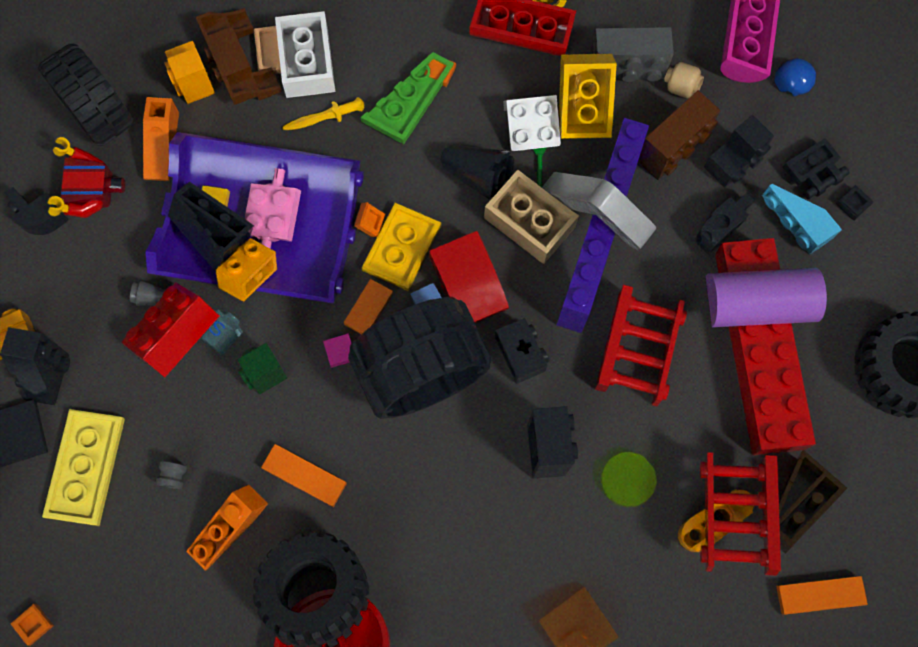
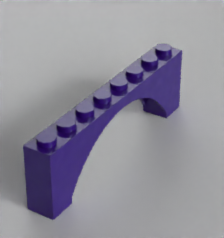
[557,118,649,333]

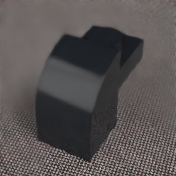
[5,187,69,235]

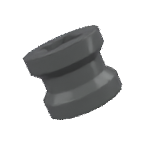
[155,462,187,489]

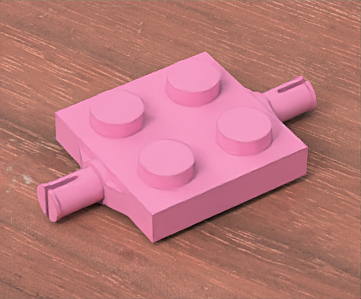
[245,168,301,249]

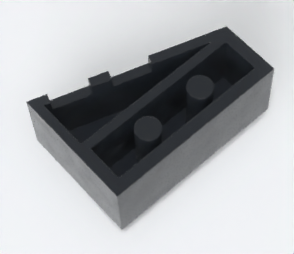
[168,182,254,272]

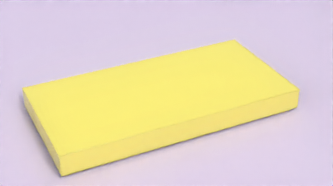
[42,409,125,526]

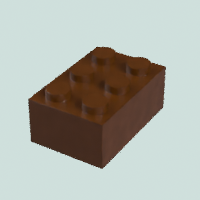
[638,90,721,180]

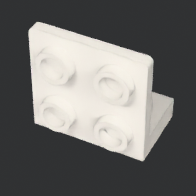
[503,95,561,151]

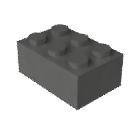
[590,27,674,82]

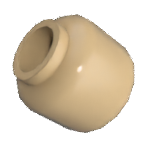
[664,62,704,99]

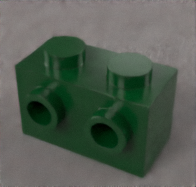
[237,343,287,394]

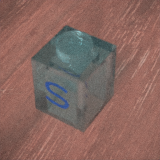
[201,310,243,356]

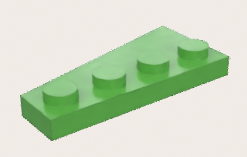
[361,52,454,145]

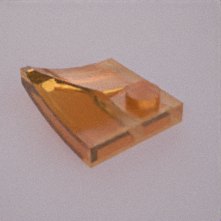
[538,587,619,647]

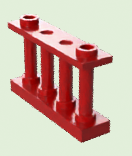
[595,284,687,407]
[700,453,781,576]

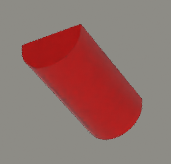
[469,0,576,56]

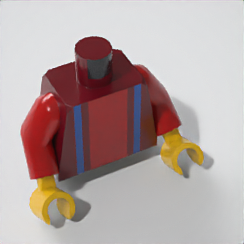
[47,137,125,218]

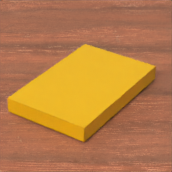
[362,203,441,291]

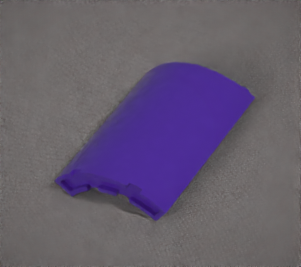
[146,132,364,303]

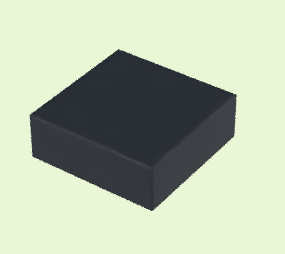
[836,185,874,221]

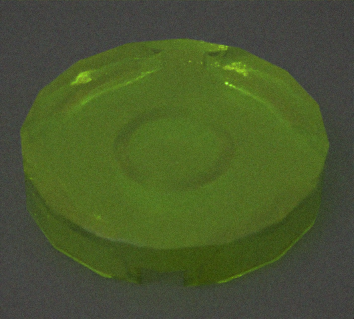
[601,452,657,507]

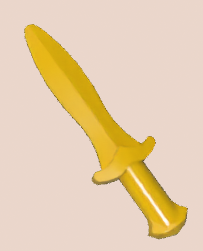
[283,97,364,130]

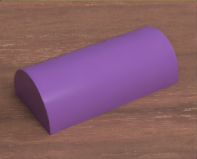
[706,268,827,327]

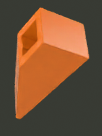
[143,97,179,181]
[186,485,268,571]

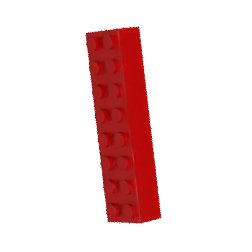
[715,238,816,455]

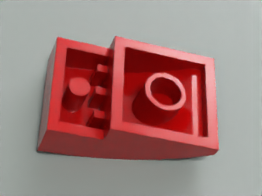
[429,231,509,323]

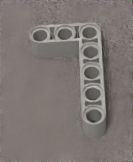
[542,172,656,250]

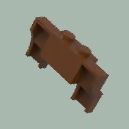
[196,8,282,105]

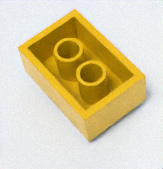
[559,54,617,139]

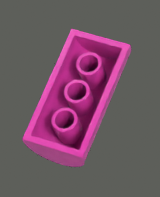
[721,0,780,83]

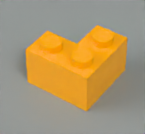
[164,41,215,104]

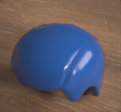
[775,58,816,96]

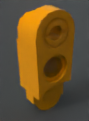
[678,489,754,552]

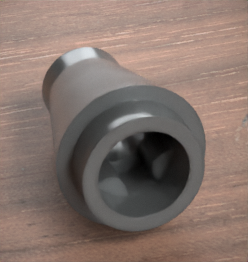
[130,280,165,306]

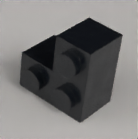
[704,115,774,188]

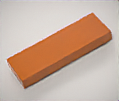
[261,444,347,508]
[776,576,868,615]

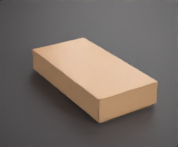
[254,26,281,74]

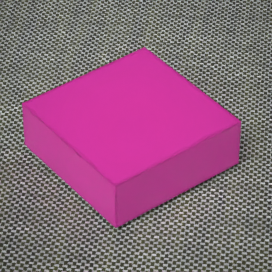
[323,333,351,368]

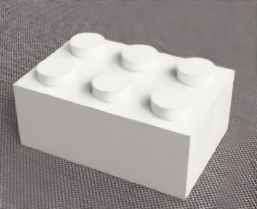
[275,11,336,98]

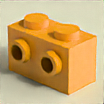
[216,238,277,302]

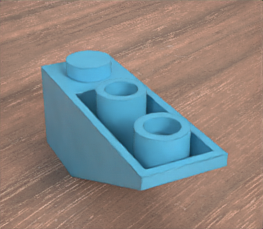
[762,184,842,255]

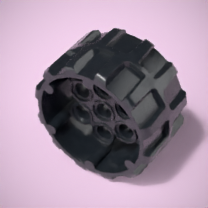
[348,296,491,419]

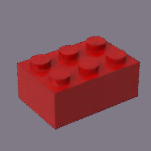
[121,282,220,377]

